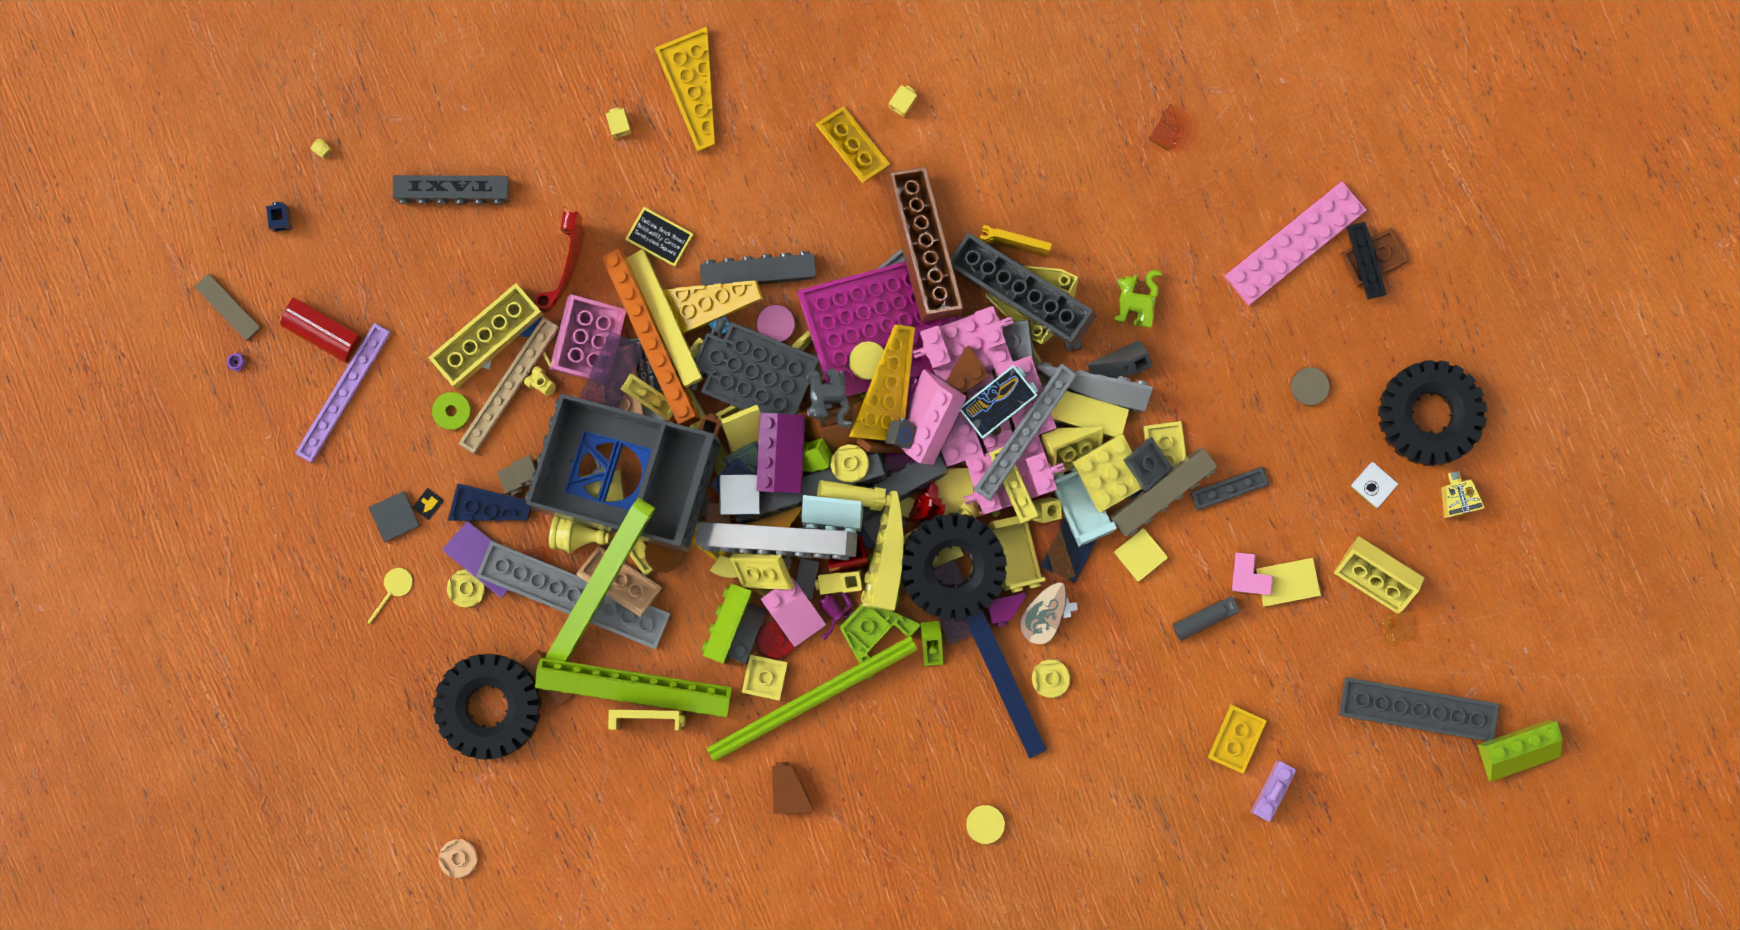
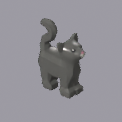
[806,369,852,428]

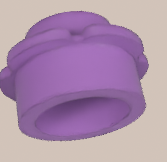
[227,353,246,372]

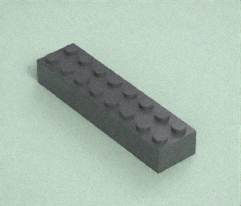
[950,233,1097,348]

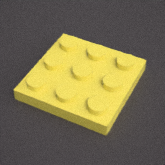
[1071,434,1142,513]

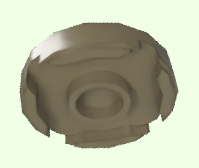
[1290,367,1329,406]

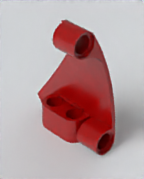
[535,211,584,312]

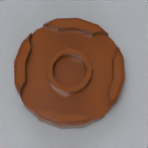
[644,542,683,573]

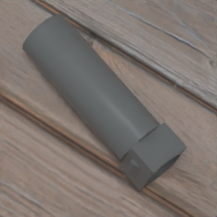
[1172,596,1240,641]

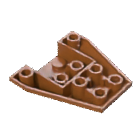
[796,397,871,470]

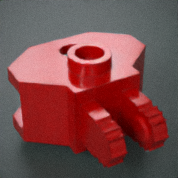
[908,483,946,524]

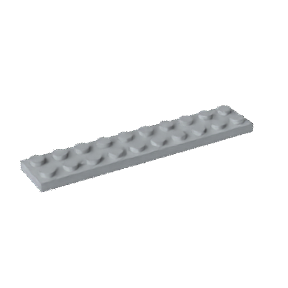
[476,541,670,649]

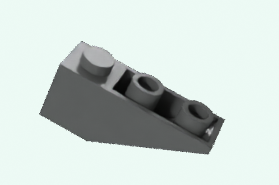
[1088,340,1152,377]

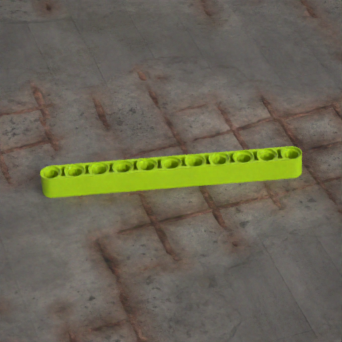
[545,497,656,662]

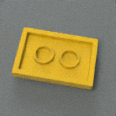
[1207,705,1267,774]

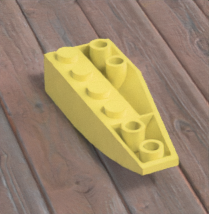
[861,491,903,611]

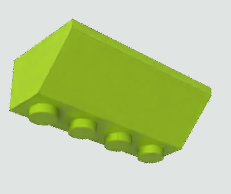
[701,583,754,664]
[1478,720,1563,782]

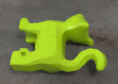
[1114,269,1162,328]

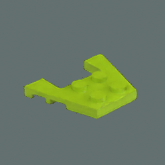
[840,602,921,680]

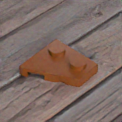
[946,345,989,394]

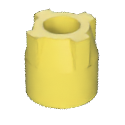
[310,138,332,159]

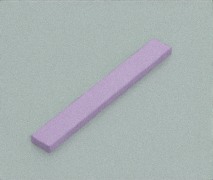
[295,323,391,464]

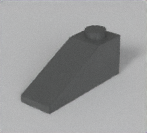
[727,603,767,664]

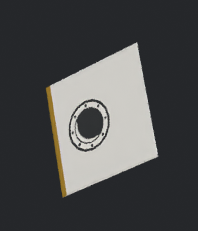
[1350,461,1398,509]

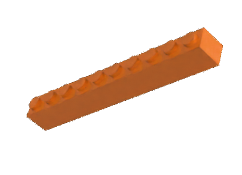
[602,249,701,427]

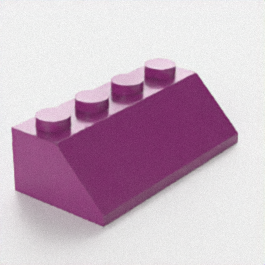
[756,413,805,493]

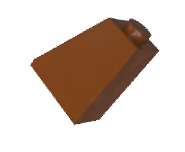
[772,762,813,814]

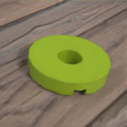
[432,392,471,430]

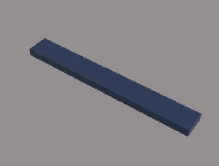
[965,610,1047,758]

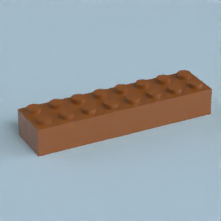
[885,167,963,322]

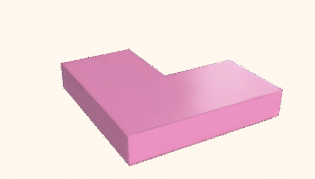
[1232,552,1273,595]

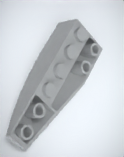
[1035,362,1153,413]

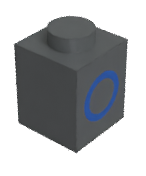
[885,418,916,449]

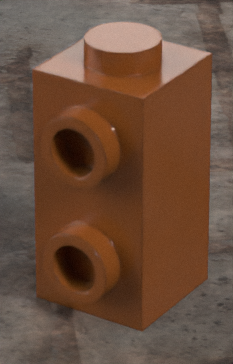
[698,413,722,436]

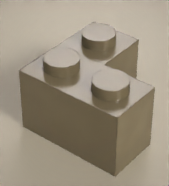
[497,455,538,496]

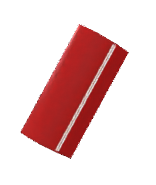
[280,297,362,363]

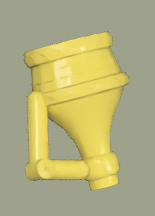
[549,516,611,554]

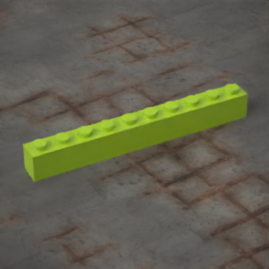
[535,658,732,717]

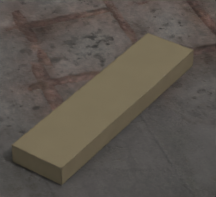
[194,274,261,341]

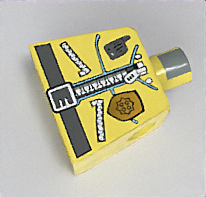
[1441,471,1484,518]

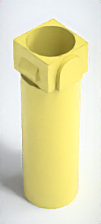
[817,480,886,511]

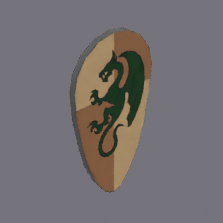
[1020,582,1067,644]

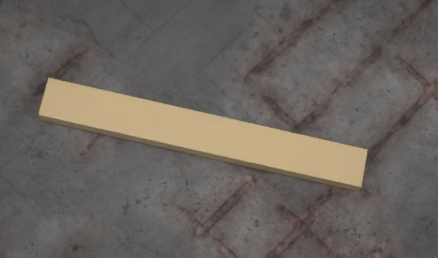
[458,317,560,454]

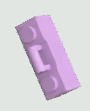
[1250,760,1297,822]

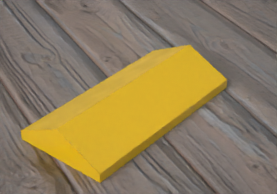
[815,106,890,183]

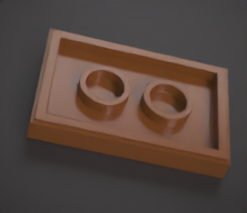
[1340,228,1409,287]

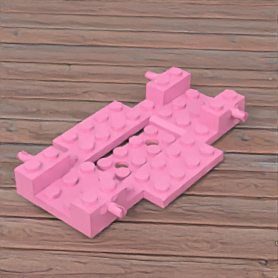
[913,306,1065,515]

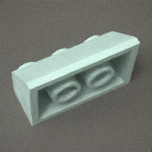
[802,495,864,533]

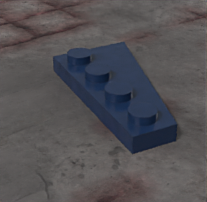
[448,483,531,521]

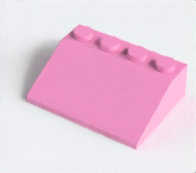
[549,294,626,383]
[902,369,966,465]

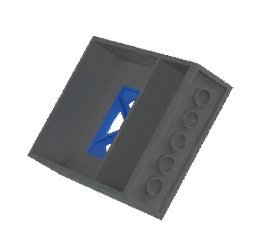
[525,393,722,553]

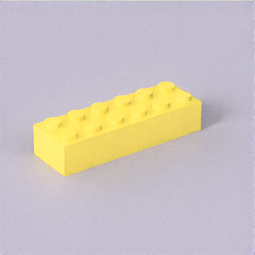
[428,283,544,389]

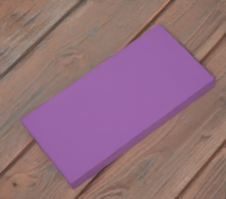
[442,521,509,599]

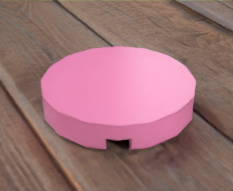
[757,305,795,342]

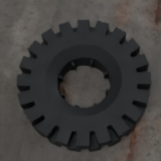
[1378,360,1487,466]
[901,513,1007,621]
[433,654,541,760]

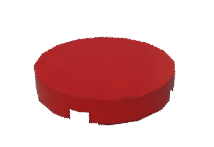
[757,621,794,659]

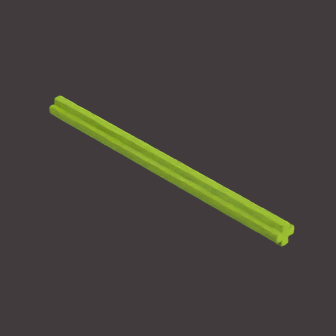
[707,636,918,762]

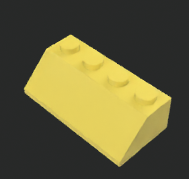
[1334,536,1424,614]

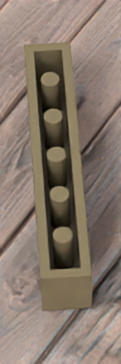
[1109,447,1218,537]

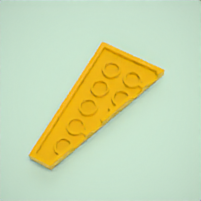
[655,27,715,152]
[662,281,763,335]
[849,325,915,441]

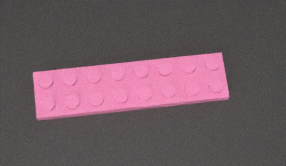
[1224,182,1366,306]

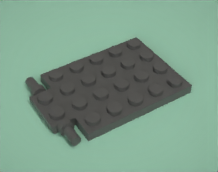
[689,318,819,415]

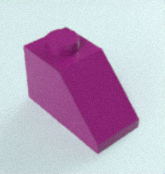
[988,593,1026,627]

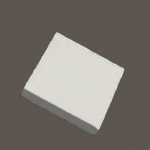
[719,475,759,514]

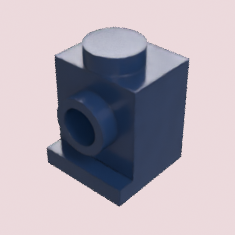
[266,202,292,232]

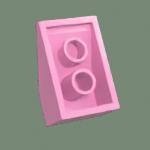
[761,577,826,647]

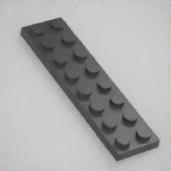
[1338,677,1499,741]

